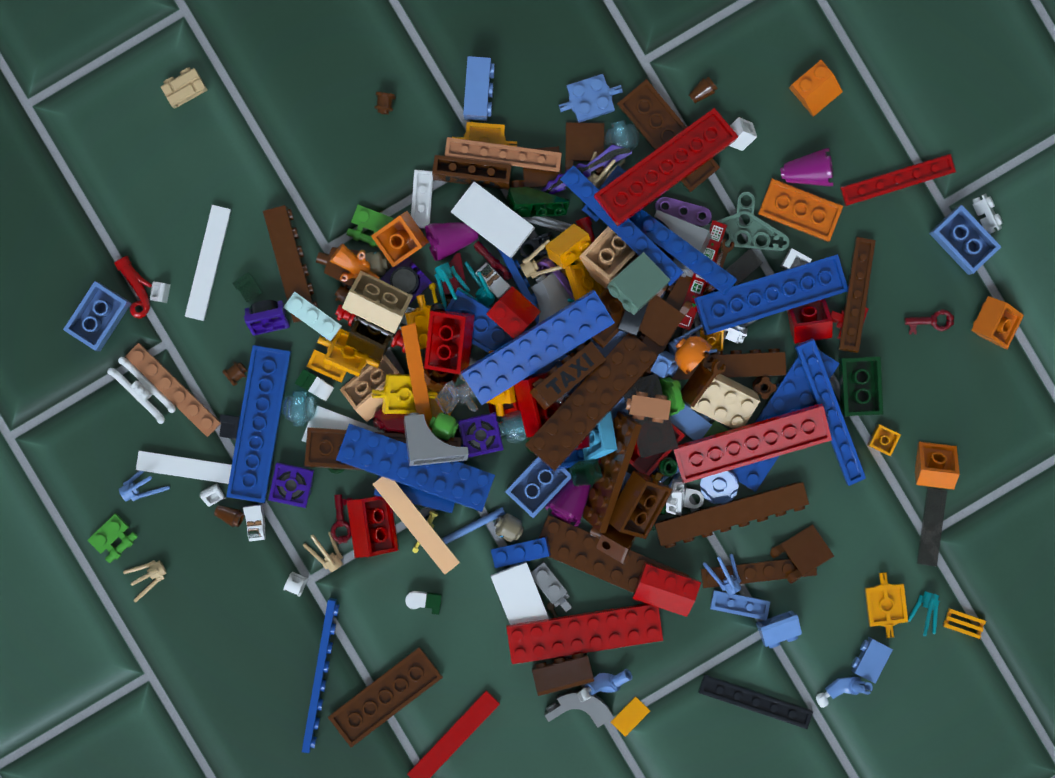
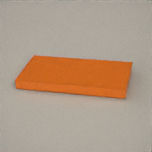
[758,178,843,242]

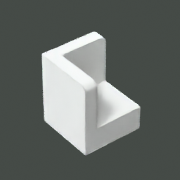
[729,117,757,151]
[780,249,812,270]

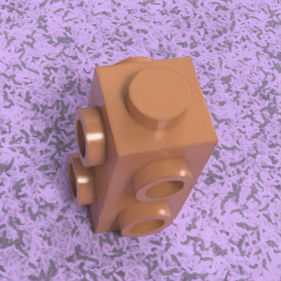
[626,391,671,423]

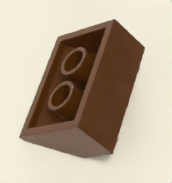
[609,470,673,539]
[532,652,594,696]

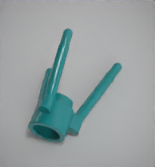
[457,261,495,307]
[434,263,470,310]
[908,591,940,636]

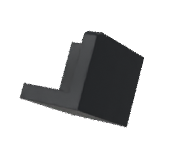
[219,414,240,440]

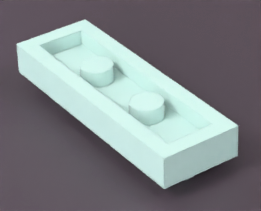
[284,292,342,341]

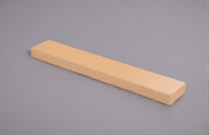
[373,477,460,574]

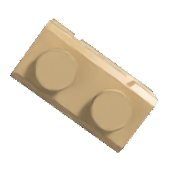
[160,67,208,109]

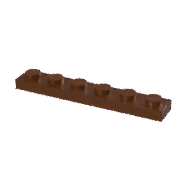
[838,237,876,353]
[700,558,817,588]

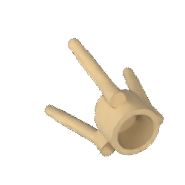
[587,151,625,189]
[520,239,568,279]
[303,532,343,572]
[123,560,167,602]

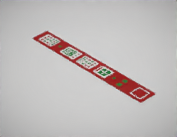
[678,220,727,330]

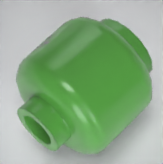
[429,412,459,441]

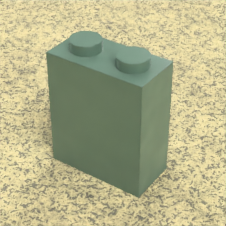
[607,252,670,315]

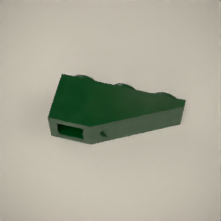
[506,187,570,217]

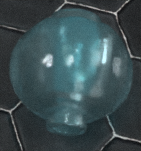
[604,120,640,155]
[281,391,318,426]
[498,408,528,444]

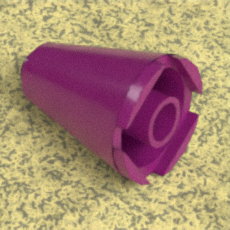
[781,148,834,187]
[425,222,480,261]
[545,471,592,527]

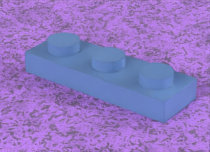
[710,590,770,620]

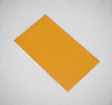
[610,696,650,737]

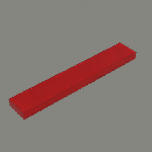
[840,154,956,206]
[407,690,500,778]

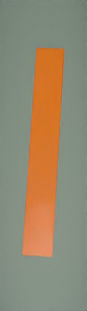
[401,323,432,430]

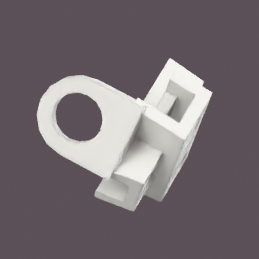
[666,479,704,516]

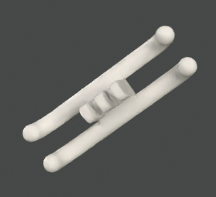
[107,357,176,424]

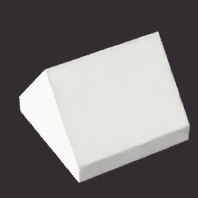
[150,281,171,303]
[200,483,225,507]

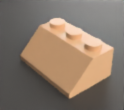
[580,226,638,289]
[340,355,402,422]

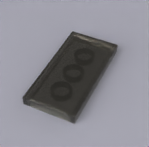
[624,374,678,458]

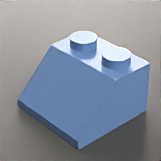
[756,610,802,648]

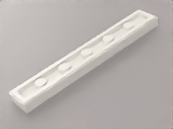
[185,205,232,321]
[136,451,232,484]

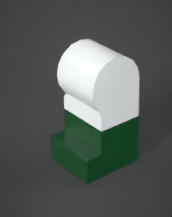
[294,369,334,401]
[405,591,442,615]

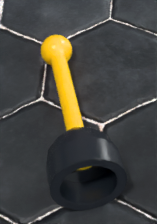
[429,283,446,311]

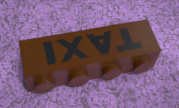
[432,155,512,190]
[530,341,606,410]

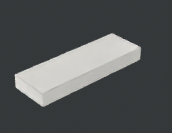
[411,170,433,229]

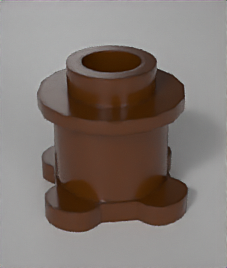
[374,92,396,115]
[335,285,350,304]
[222,362,247,386]
[752,376,777,399]

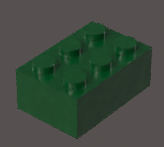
[838,357,884,416]

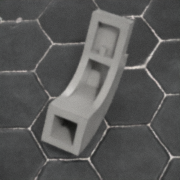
[544,690,614,728]

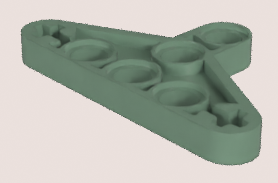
[701,192,789,252]

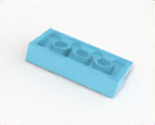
[583,411,618,462]

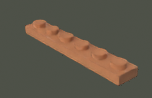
[445,137,562,172]
[125,343,221,437]

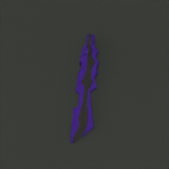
[540,144,632,194]

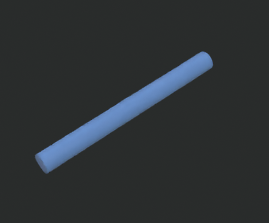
[441,507,506,544]

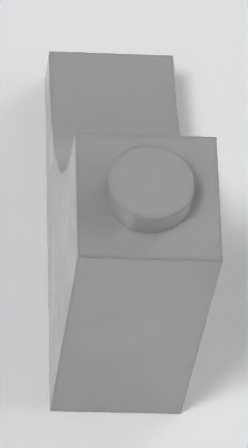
[654,210,711,278]
[531,272,571,324]
[404,413,469,466]

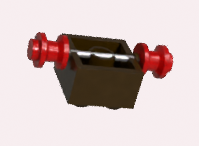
[335,304,405,361]

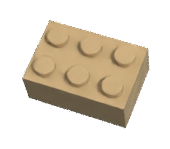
[342,270,413,334]
[690,368,760,429]

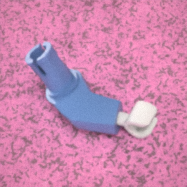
[577,669,633,702]
[816,677,873,708]

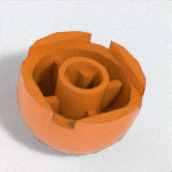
[675,336,712,374]

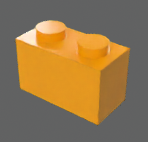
[545,224,592,269]

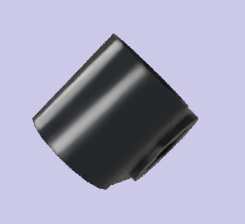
[519,232,552,258]

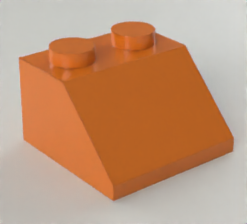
[789,60,843,117]
[371,211,429,267]
[971,296,1024,349]
[915,442,960,490]

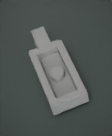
[531,562,572,612]

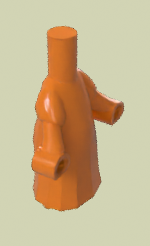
[330,243,380,282]

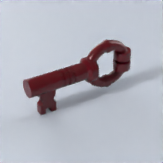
[473,240,512,281]
[904,309,954,335]
[330,494,352,544]

